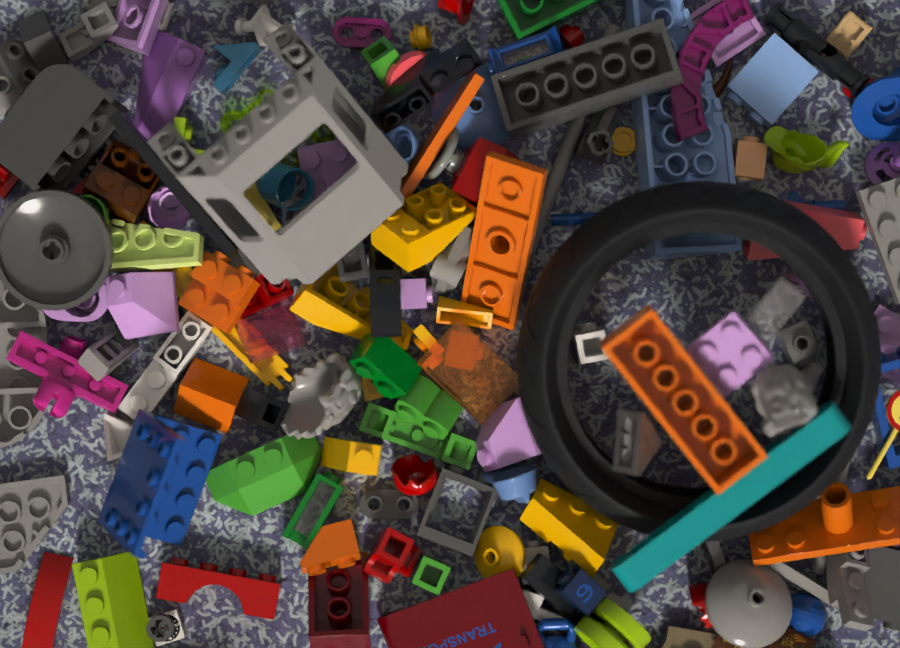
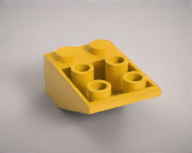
[371,182,477,273]

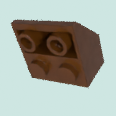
[82,139,161,224]

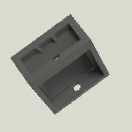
[417,464,497,557]

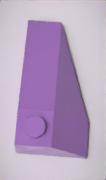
[130,31,210,150]

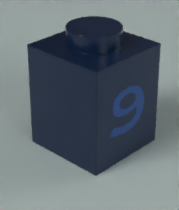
[554,567,607,616]

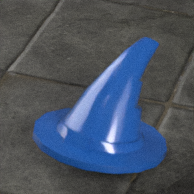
[851,65,900,142]

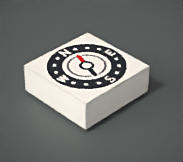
[148,608,186,647]

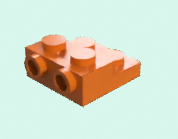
[177,250,261,335]

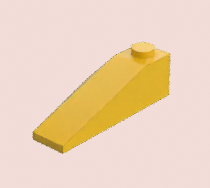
[289,263,413,352]

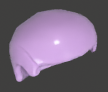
[147,185,191,230]

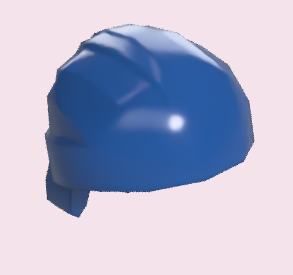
[789,592,827,637]

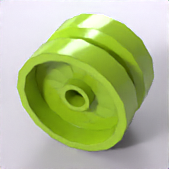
[573,597,652,648]

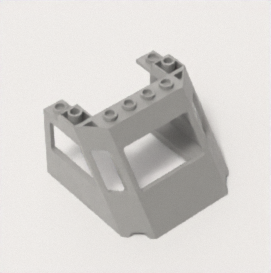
[147,22,408,284]

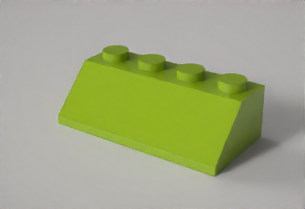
[72,552,155,648]

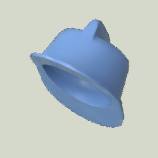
[482,462,538,503]

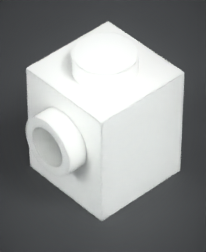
[572,322,609,365]

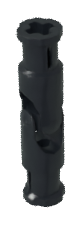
[763,2,871,97]

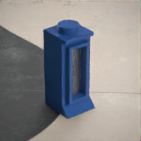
[487,26,564,75]

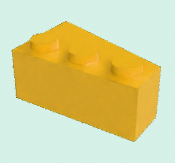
[520,478,618,578]

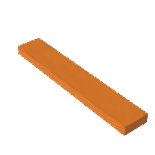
[400,71,484,199]

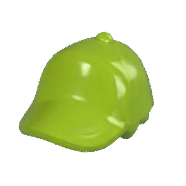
[764,126,849,174]

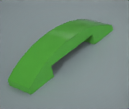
[358,402,477,470]

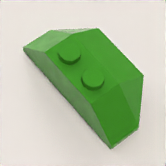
[206,435,322,516]

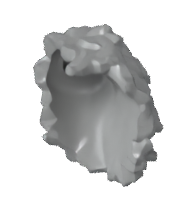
[280,352,362,440]

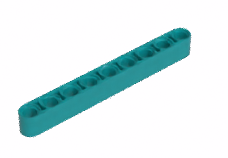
[610,401,852,593]

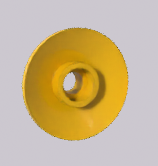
[474,525,526,578]

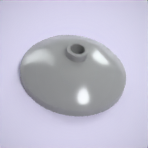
[705,559,792,648]

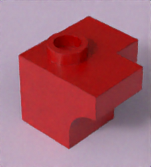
[361,526,422,584]

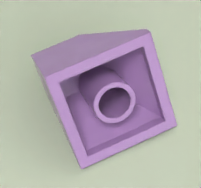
[105,272,180,340]
[475,397,542,472]

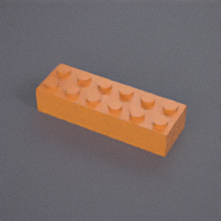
[598,304,768,495]

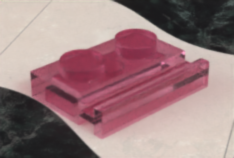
[235,304,307,364]

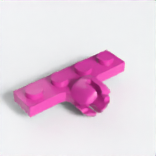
[6,331,128,418]

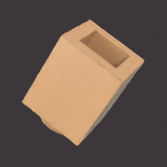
[733,136,768,182]

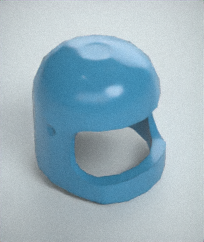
[257,163,315,211]

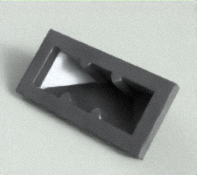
[612,408,663,476]

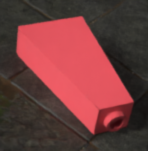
[743,200,867,260]

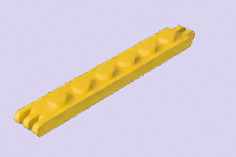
[140,220,293,391]

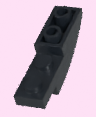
[370,38,483,134]
[368,233,402,337]

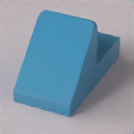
[213,42,261,96]

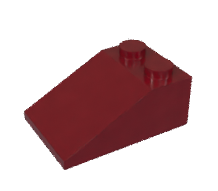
[308,551,371,648]

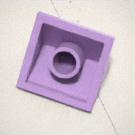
[106,0,169,56]

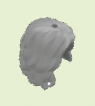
[750,364,818,437]

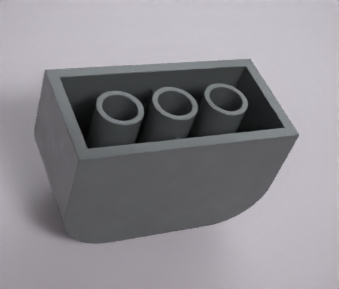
[0,64,129,191]

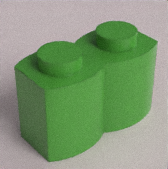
[393,374,465,440]

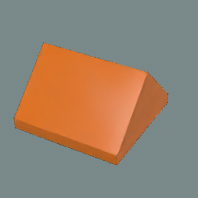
[173,357,250,434]

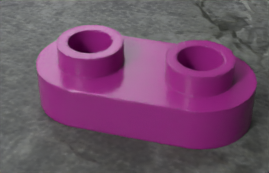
[332,17,392,49]

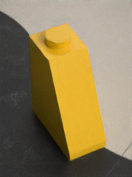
[320,436,383,476]

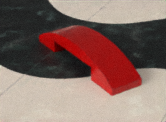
[22,552,74,648]

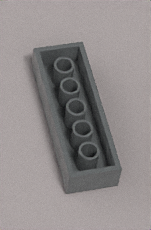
[490,18,684,139]

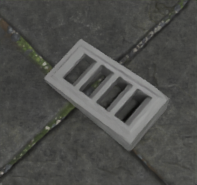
[78,327,140,381]

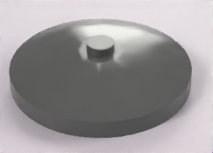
[0,189,114,311]

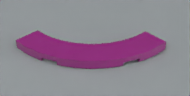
[670,0,754,142]

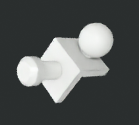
[234,5,296,46]

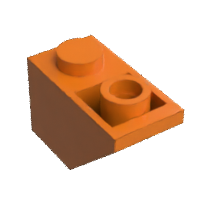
[300,519,360,576]

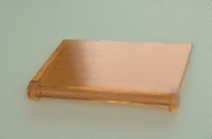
[416,319,518,424]

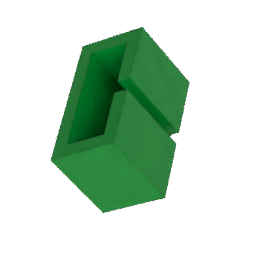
[348,333,423,400]

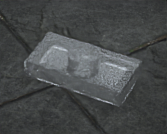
[744,276,806,344]

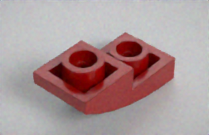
[239,274,294,319]

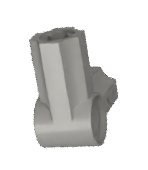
[429,226,473,295]

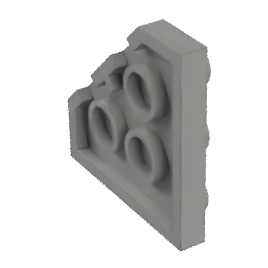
[0,474,70,574]

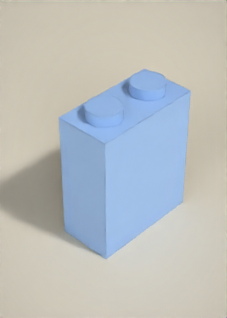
[724,32,819,128]

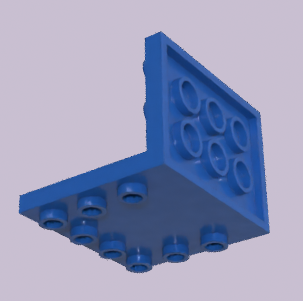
[97,409,223,558]

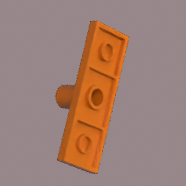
[461,151,548,330]
[748,482,900,567]

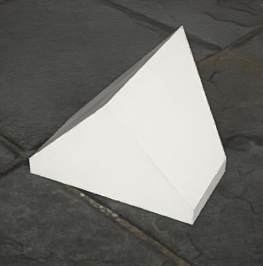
[103,412,134,462]

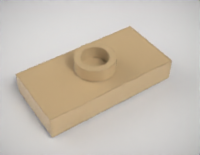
[822,10,873,58]

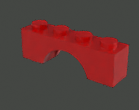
[156,556,282,620]

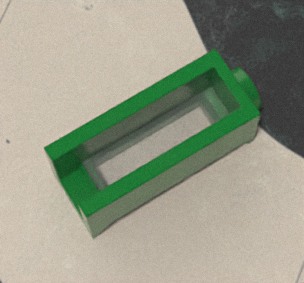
[282,471,345,550]

